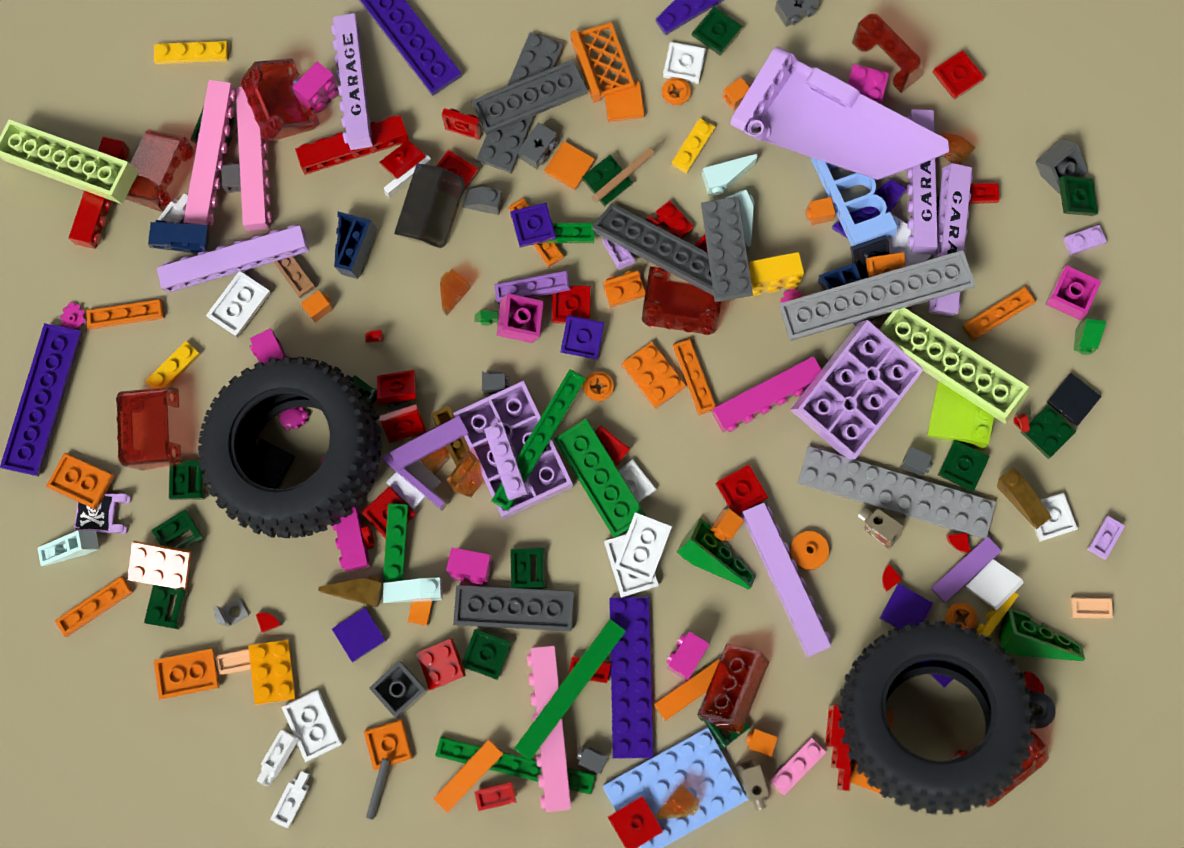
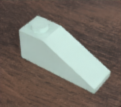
[702,154,757,195]
[726,190,755,252]
[38,530,99,566]
[383,578,443,603]

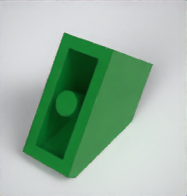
[1074,318,1106,355]

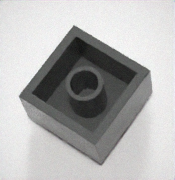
[369,661,428,719]

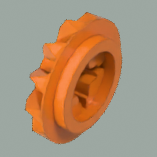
[662,78,691,106]
[583,372,614,402]
[945,602,977,630]

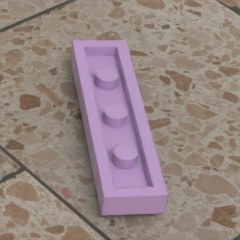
[484,422,528,501]

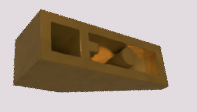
[432,406,474,466]
[997,467,1052,530]
[318,576,383,607]

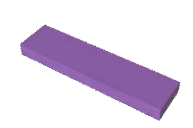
[494,271,570,304]
[390,416,469,470]
[382,454,446,511]
[930,537,1001,603]

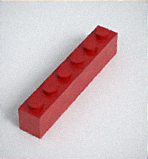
[295,115,409,175]
[68,136,129,249]

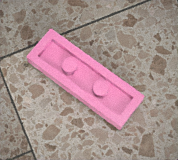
[769,738,826,795]

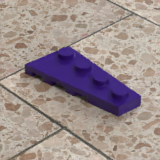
[656,0,725,36]
[832,179,906,239]

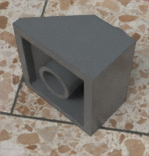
[1035,139,1088,195]

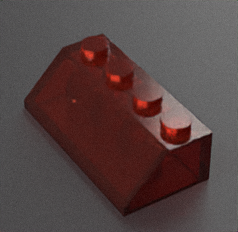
[697,643,769,734]

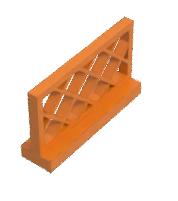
[570,22,635,103]

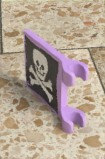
[74,494,131,534]

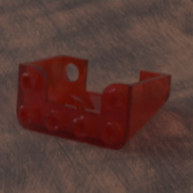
[852,14,924,93]
[241,58,320,142]
[125,129,194,213]
[642,266,721,335]
[116,387,181,471]

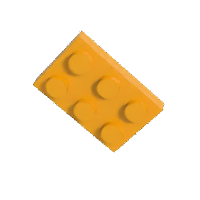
[248,640,295,705]

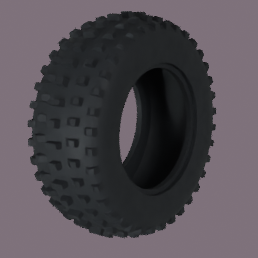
[198,356,382,539]
[838,620,1036,815]

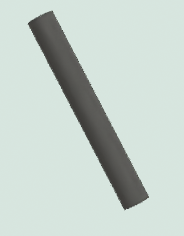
[366,758,390,820]

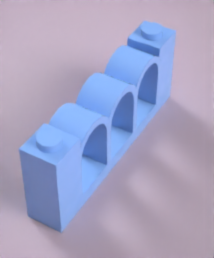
[811,157,899,246]

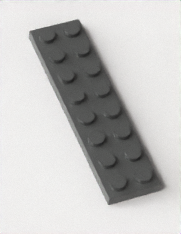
[477,32,564,173]
[592,203,714,296]

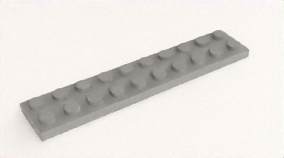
[779,250,976,341]
[797,446,996,539]

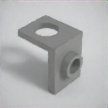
[213,599,249,627]

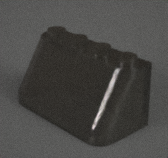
[394,163,465,248]

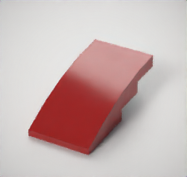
[825,705,851,791]

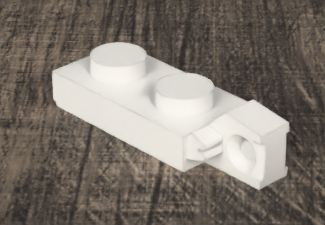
[158,193,188,223]
[256,729,299,787]
[270,771,311,829]

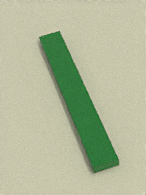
[491,369,587,511]
[514,619,626,761]
[435,737,595,795]

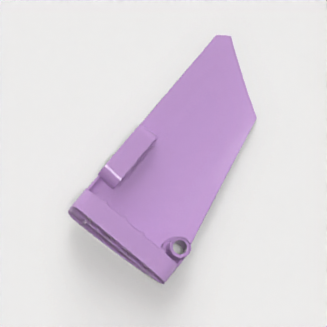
[730,46,949,180]

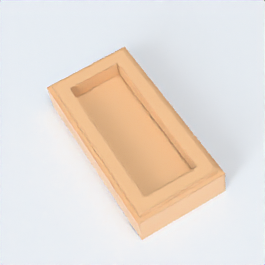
[1070,598,1113,618]
[215,649,251,675]

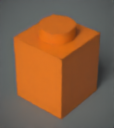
[722,77,751,111]
[805,197,836,225]
[300,290,333,323]
[710,509,744,541]
[745,729,778,757]

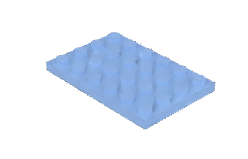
[603,728,747,848]

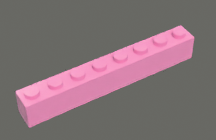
[183,80,236,230]
[236,85,272,231]
[527,646,571,812]

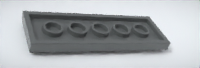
[472,60,588,135]
[701,196,753,302]
[453,585,574,632]

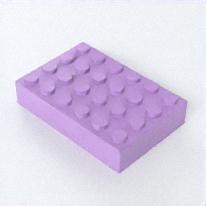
[790,320,923,459]
[453,381,573,520]

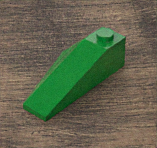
[677,518,756,590]
[999,608,1085,661]

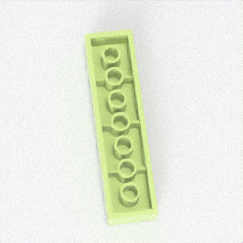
[0,120,139,204]
[879,308,1029,424]

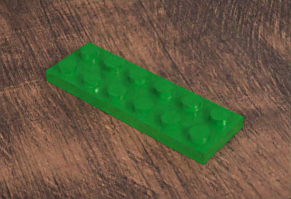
[554,419,647,538]

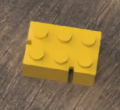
[748,252,804,297]

